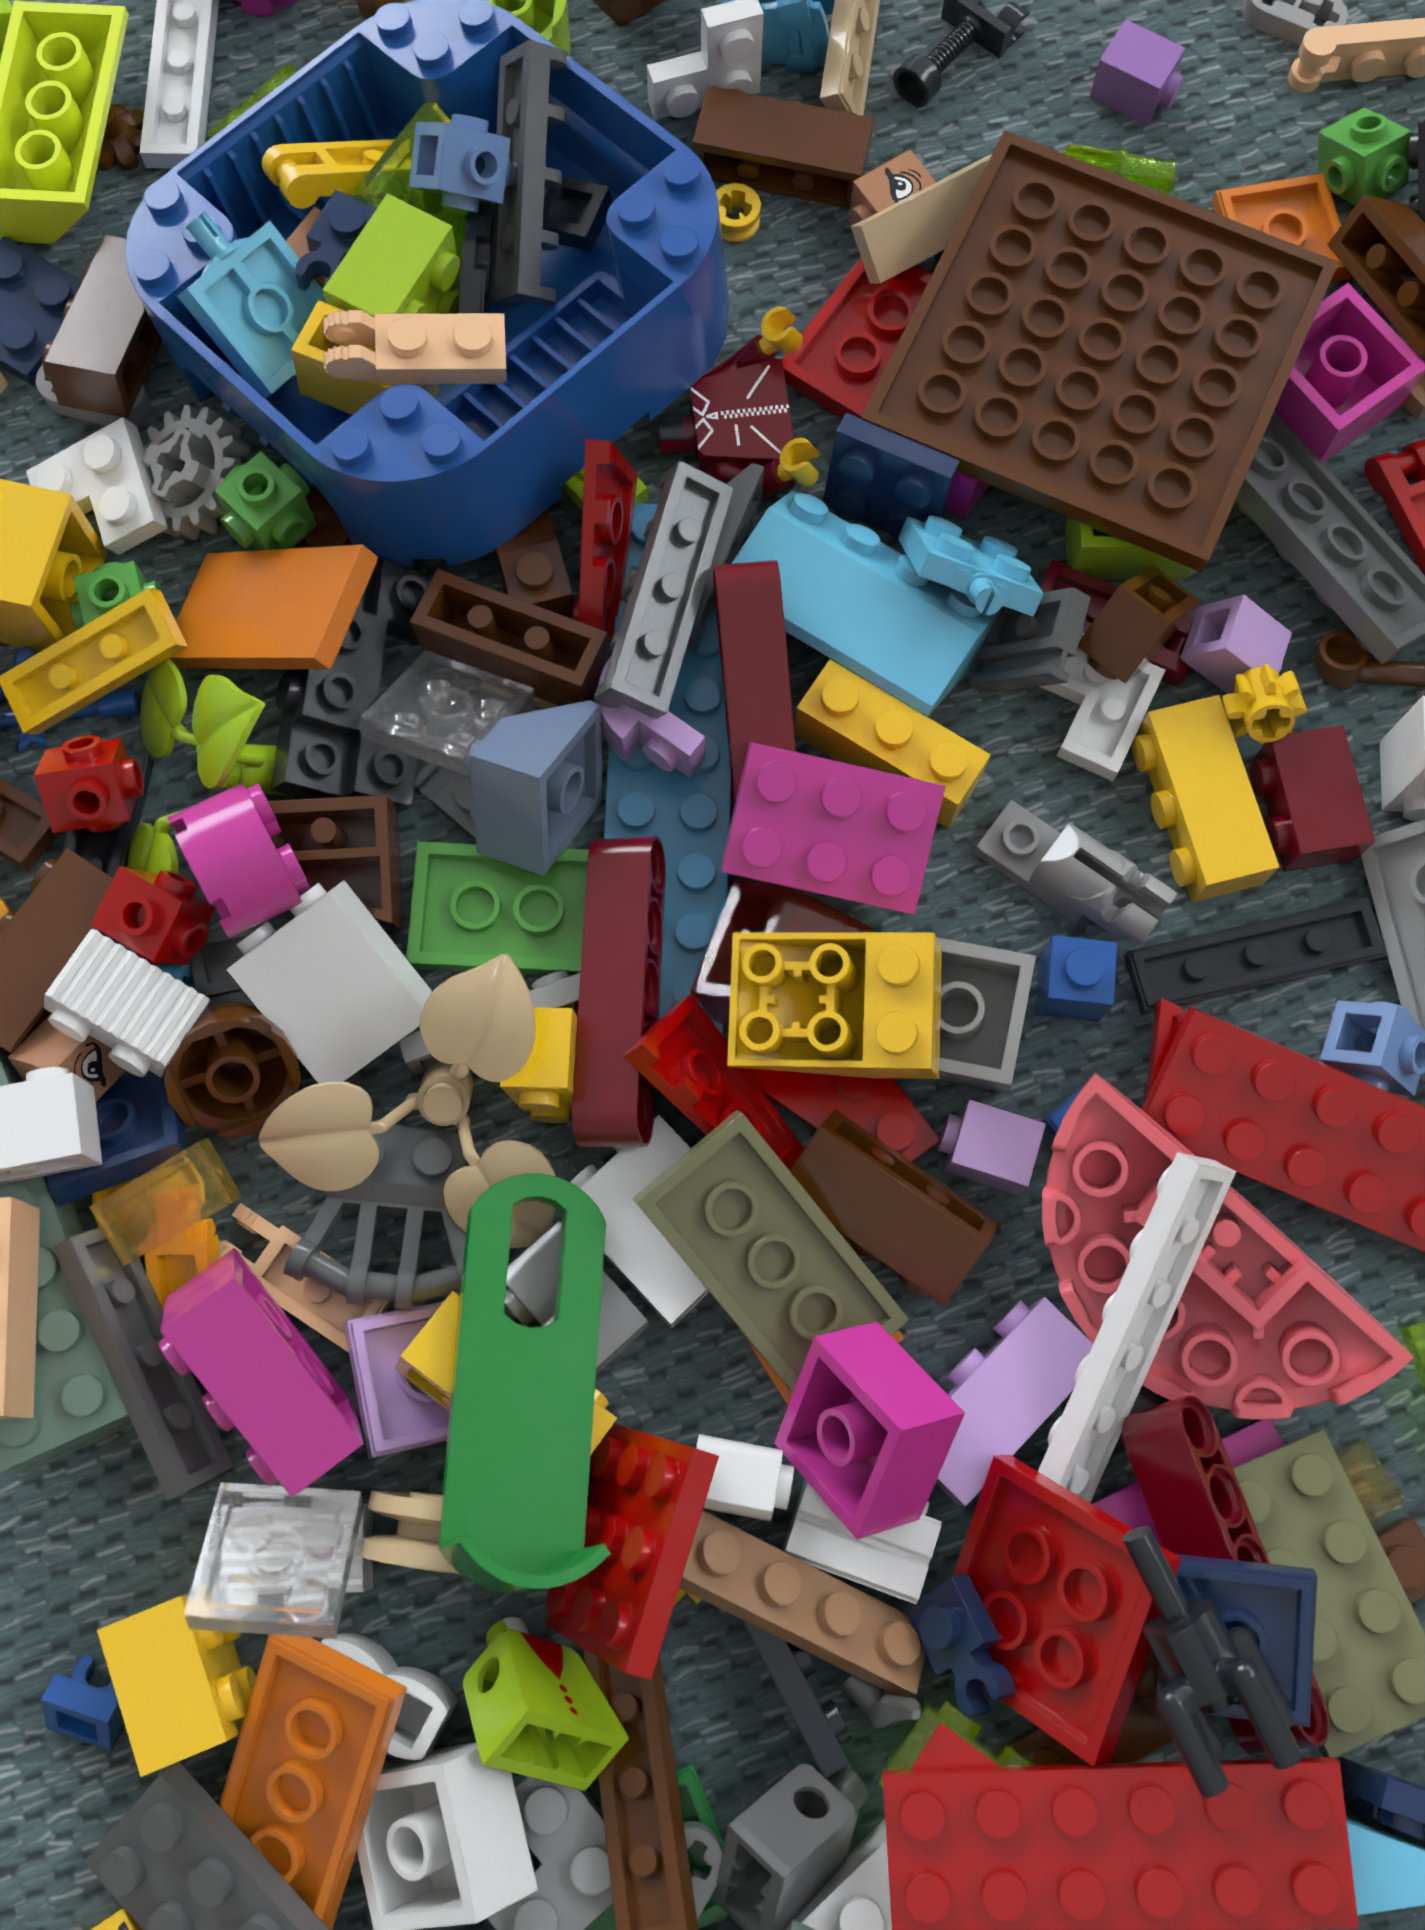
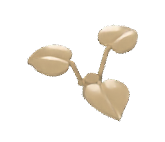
[258,954,556,1248]

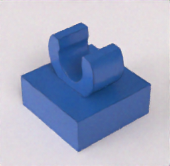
[41,1654,125,1752]

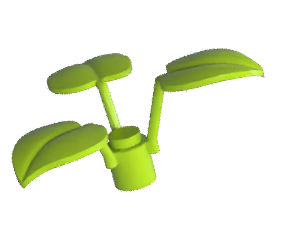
[127,658,283,874]

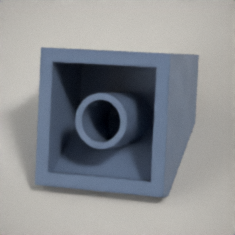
[466,700,602,876]

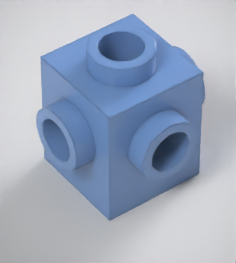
[409,114,511,213]
[1320,1000,1425,1096]

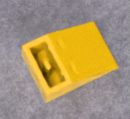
[727,932,942,1079]

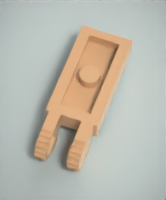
[324,310,507,385]
[218,1203,394,1353]

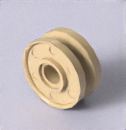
[360,1490,460,1574]

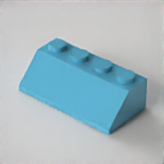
[731,490,1000,717]

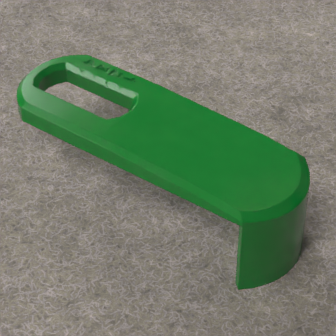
[438,1173,611,1593]

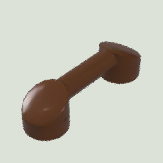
[1314,630,1425,690]

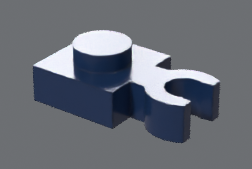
[295,190,377,291]
[906,1574,1016,1718]

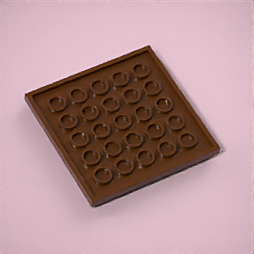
[861,130,1339,573]

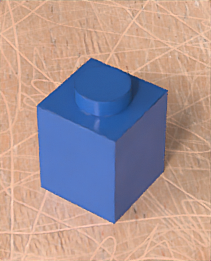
[1035,935,1117,1022]

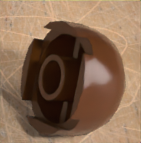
[164,1002,301,1138]

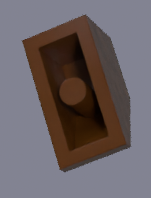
[1078,565,1202,683]

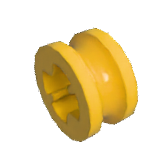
[716,183,761,243]

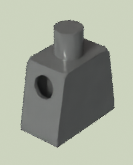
[713,1764,869,1930]

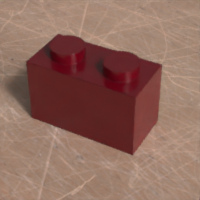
[1250,725,1375,872]

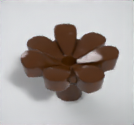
[97,103,144,171]

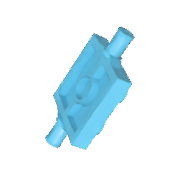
[177,211,326,405]
[898,516,1044,616]

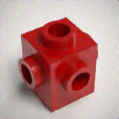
[34,735,144,833]
[91,866,216,967]

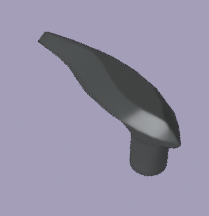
[840,1674,921,1729]

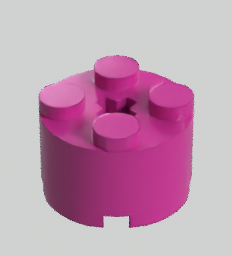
[167,783,311,938]

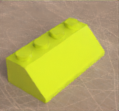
[0,1,129,244]

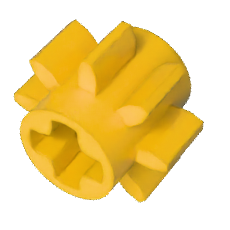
[1222,664,1307,744]

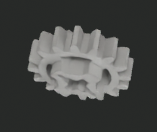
[143,405,251,540]

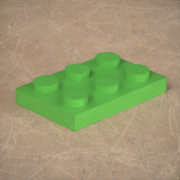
[406,841,589,976]

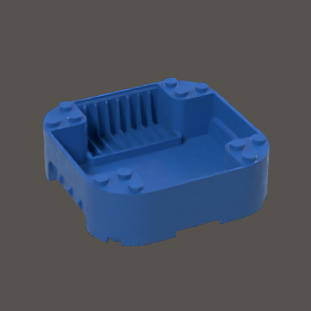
[125,0,729,567]

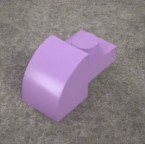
[598,657,705,778]

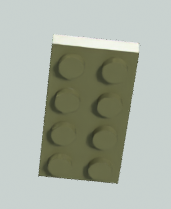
[632,1110,910,1394]
[1233,1429,1425,1758]

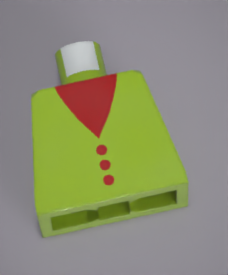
[462,1617,629,1791]

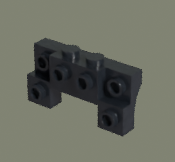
[271,559,433,813]

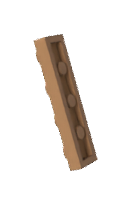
[679,1511,926,1697]

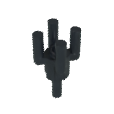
[1122,1526,1303,1798]

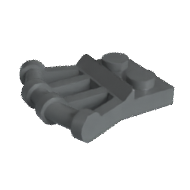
[283,1125,466,1310]

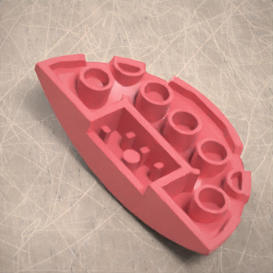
[1042,1073,1414,1420]

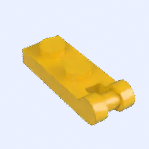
[262,139,424,209]

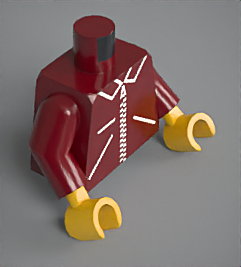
[657,306,820,499]

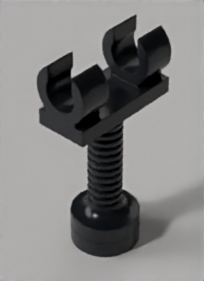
[893,0,1030,108]

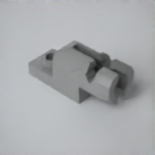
[974,799,1178,947]

